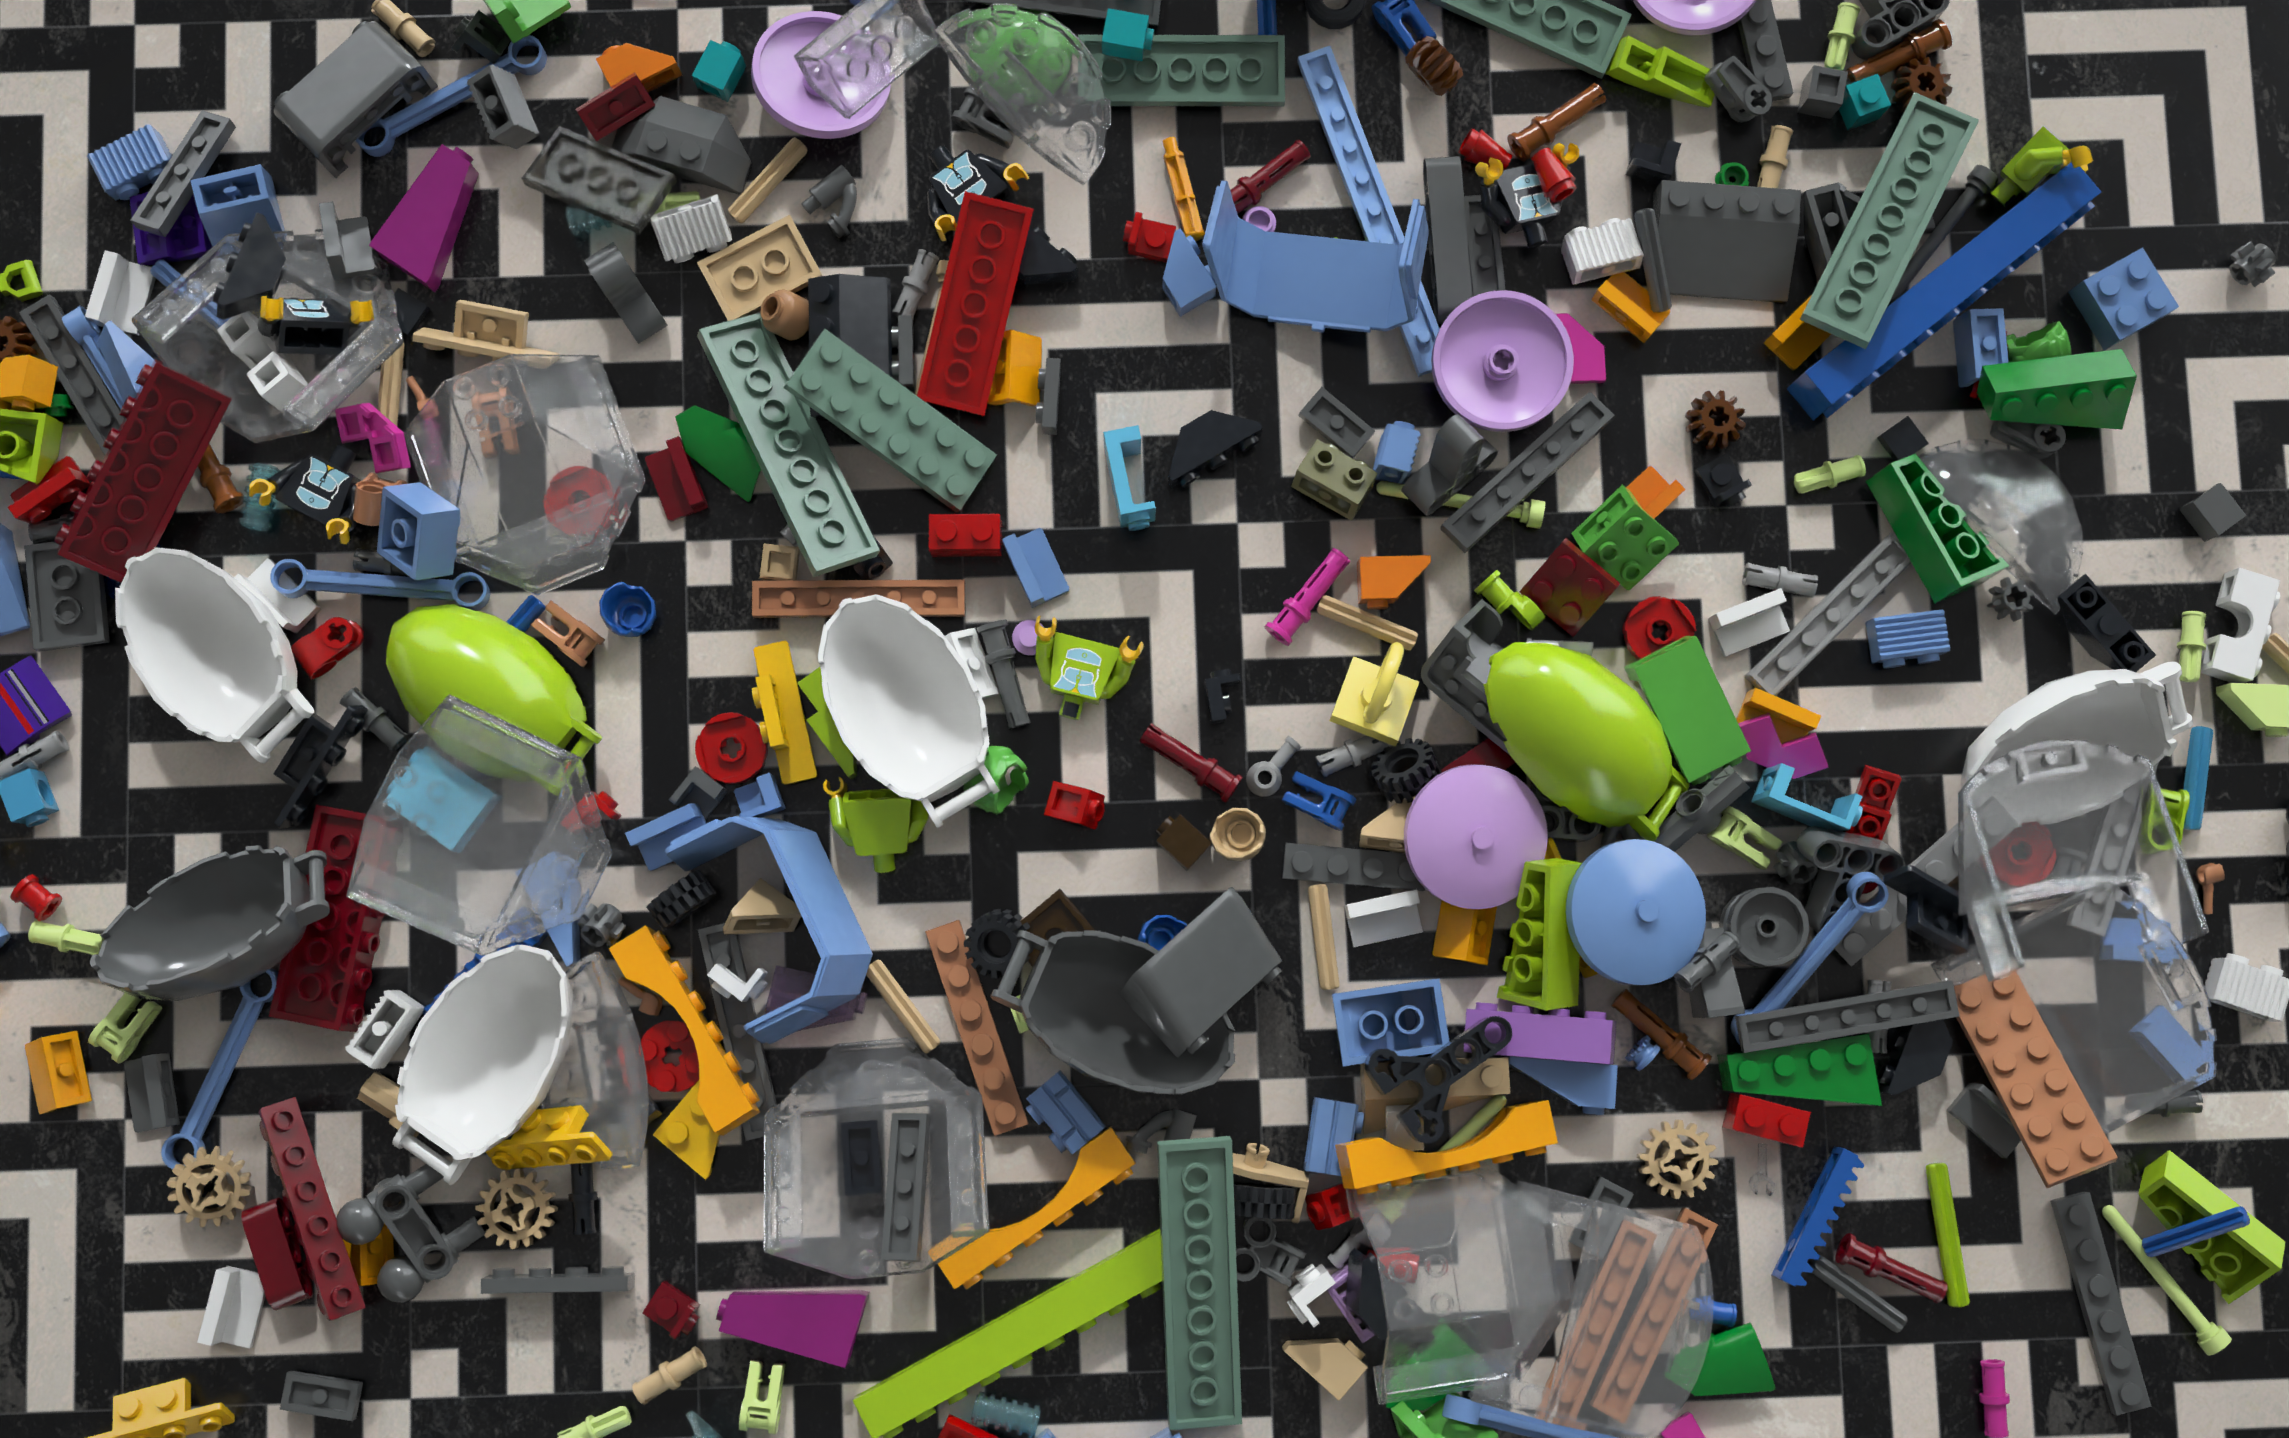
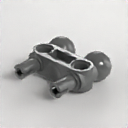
[336,1164,485,1303]

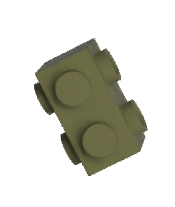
[1291,439,1378,521]

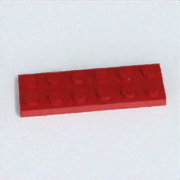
[917,191,1034,416]

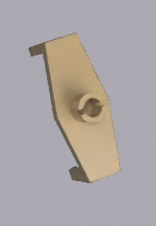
[1233,1143,1309,1224]

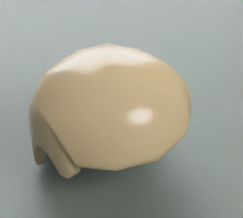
[1210,808,1266,862]

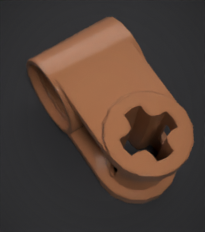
[353,472,407,526]

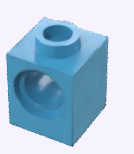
[0,768,59,827]

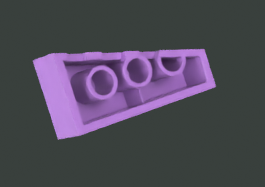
[1464,1002,1617,1064]

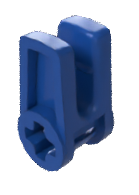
[1371,0,1437,56]
[1281,771,1357,831]

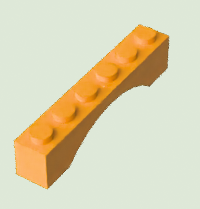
[609,925,760,1136]
[1335,1100,1558,1195]
[930,1126,1136,1289]

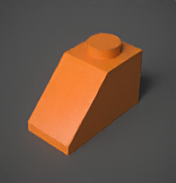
[596,43,682,92]
[1357,555,1431,610]

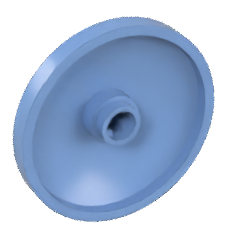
[1566,839,1706,985]

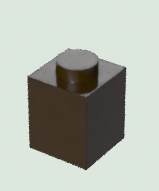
[1155,814,1212,871]

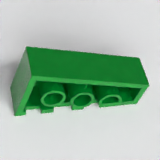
[1977,349,2137,430]
[1866,454,2009,603]
[1717,1033,1882,1106]

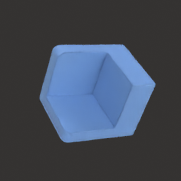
[734,773,786,818]

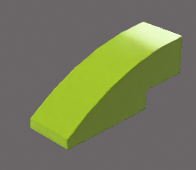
[1605,35,1715,108]
[797,667,858,780]

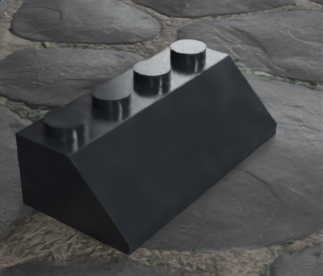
[808,274,892,424]

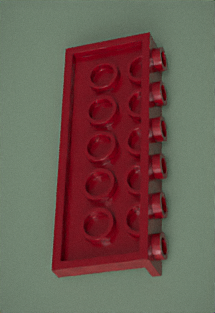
[54,359,232,583]
[269,805,403,1032]
[259,1097,366,1321]

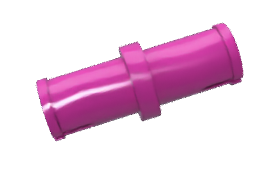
[1979,1359,2010,1438]

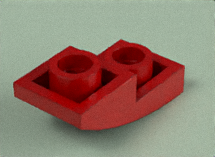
[1845,765,1902,841]

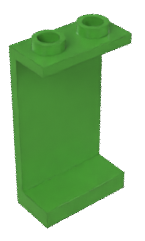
[1624,636,1751,785]

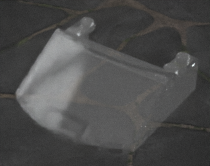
[1958,739,2209,982]
[1931,881,2217,1134]
[1468,1180,1714,1438]

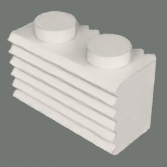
[651,194,732,263]
[1561,218,1644,285]
[2201,953,2289,1022]
[345,990,425,1069]

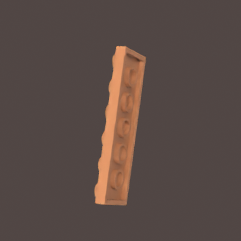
[1954,964,2118,1188]

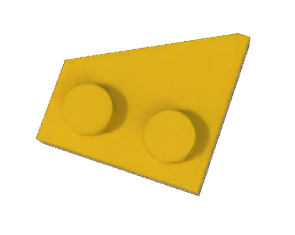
[653,1079,721,1180]

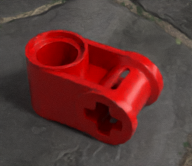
[291,617,364,679]

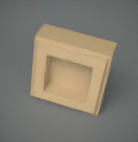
[760,544,800,581]

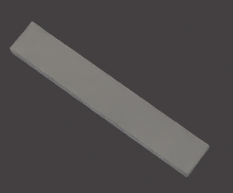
[1744,531,1912,696]

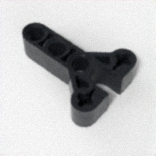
[1365,1016,1512,1143]

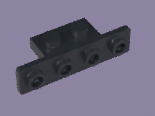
[273,705,368,829]
[1883,865,2008,955]

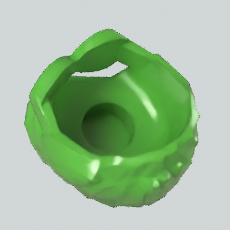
[2006,321,2072,362]
[963,746,1029,815]

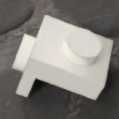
[707,963,768,1002]
[1384,1105,1424,1151]

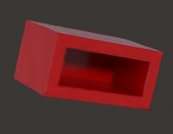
[929,514,1002,557]
[1722,1093,1811,1148]

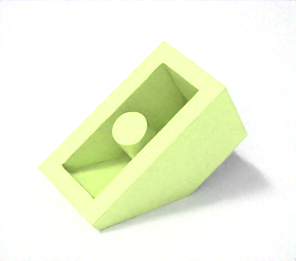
[2216,683,2289,737]

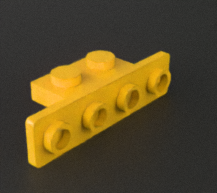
[752,641,817,785]
[485,1105,613,1170]
[87,1378,235,1438]

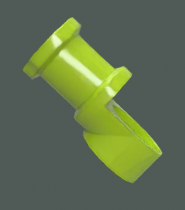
[1474,570,1545,630]

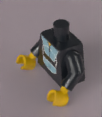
[1475,143,1579,248]
[926,145,1029,241]
[258,296,374,355]
[249,444,361,544]

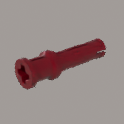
[1230,140,1311,215]
[1139,723,1243,804]
[1835,1233,1948,1303]

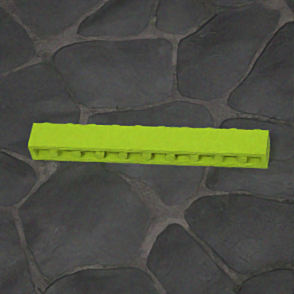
[853,1228,1162,1438]

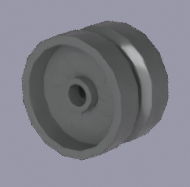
[1719,887,1810,967]

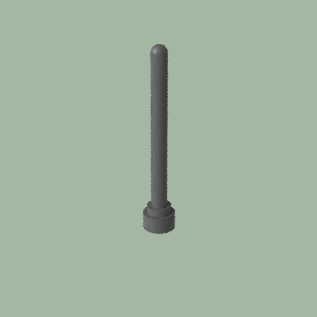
[1889,165,1999,303]

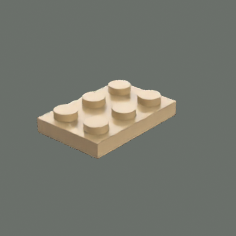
[697,215,822,321]

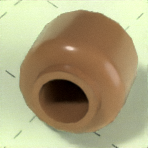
[760,289,809,341]

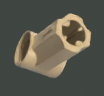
[357,1072,419,1138]

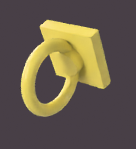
[1329,642,1419,747]

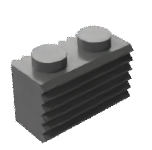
[466,65,539,149]

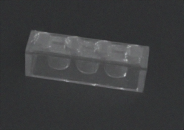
[794,0,943,119]

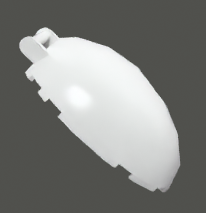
[115,547,315,763]
[818,594,1000,828]
[1961,662,2193,827]
[392,945,573,1185]

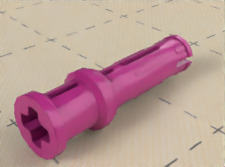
[1264,548,1350,646]

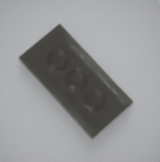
[522,126,677,234]

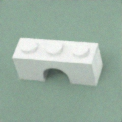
[217,311,314,416]
[2201,567,2280,683]

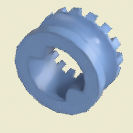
[1625,1035,1661,1071]

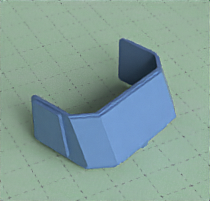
[1202,181,1429,333]
[665,816,873,1044]

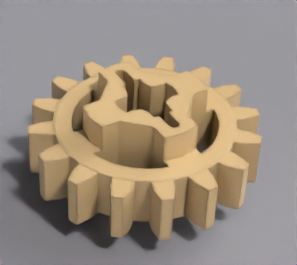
[1637,1119,1718,1199]
[167,1146,252,1227]
[475,1168,558,1249]

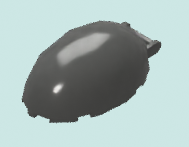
[90,845,330,1001]
[990,930,1235,1095]

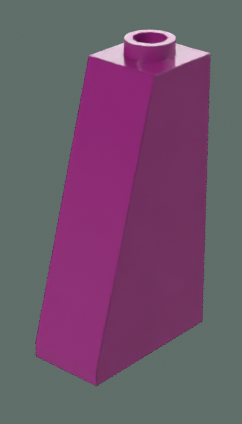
[369,144,479,293]
[716,1290,870,1368]

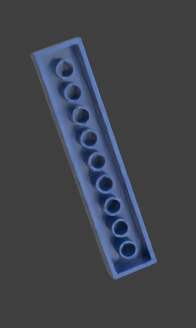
[1787,162,2101,420]

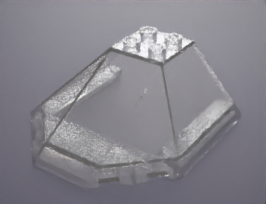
[131,229,403,443]
[404,354,646,596]
[346,694,613,956]
[764,1037,990,1279]
[1346,1162,1577,1404]

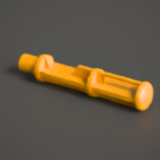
[1162,137,1205,241]

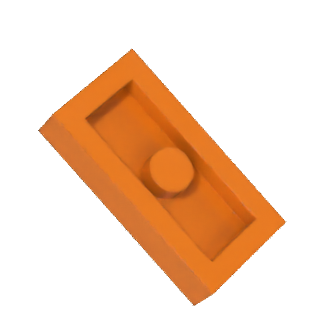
[1626,466,1686,519]

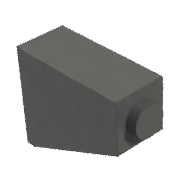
[1689,922,1745,1018]

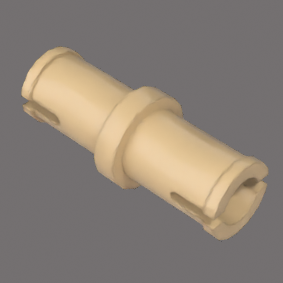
[371,0,435,57]
[1757,125,1793,188]
[632,1346,707,1405]

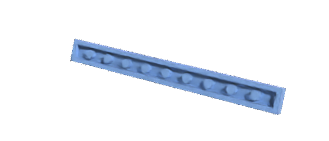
[1297,46,1440,377]

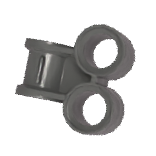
[1236,1217,1306,1287]

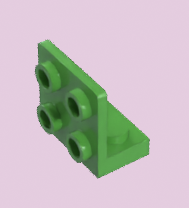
[483,0,571,44]
[1571,484,1679,590]
[1391,1392,1499,1438]

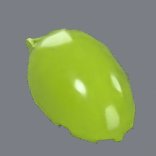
[386,604,603,796]
[1483,642,1690,841]

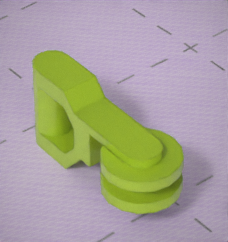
[0,260,43,302]

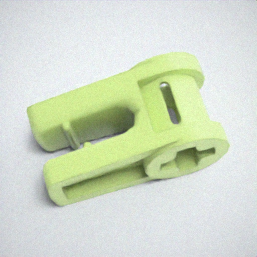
[1707,806,1783,870]
[88,993,162,1064]
[739,1360,785,1435]

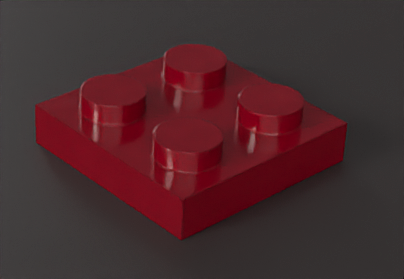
[1519,538,1620,637]

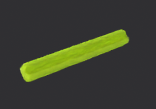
[1926,1163,1970,1308]

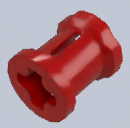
[10,874,62,921]

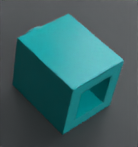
[1102,8,1154,61]
[692,40,746,102]
[1839,74,1891,131]

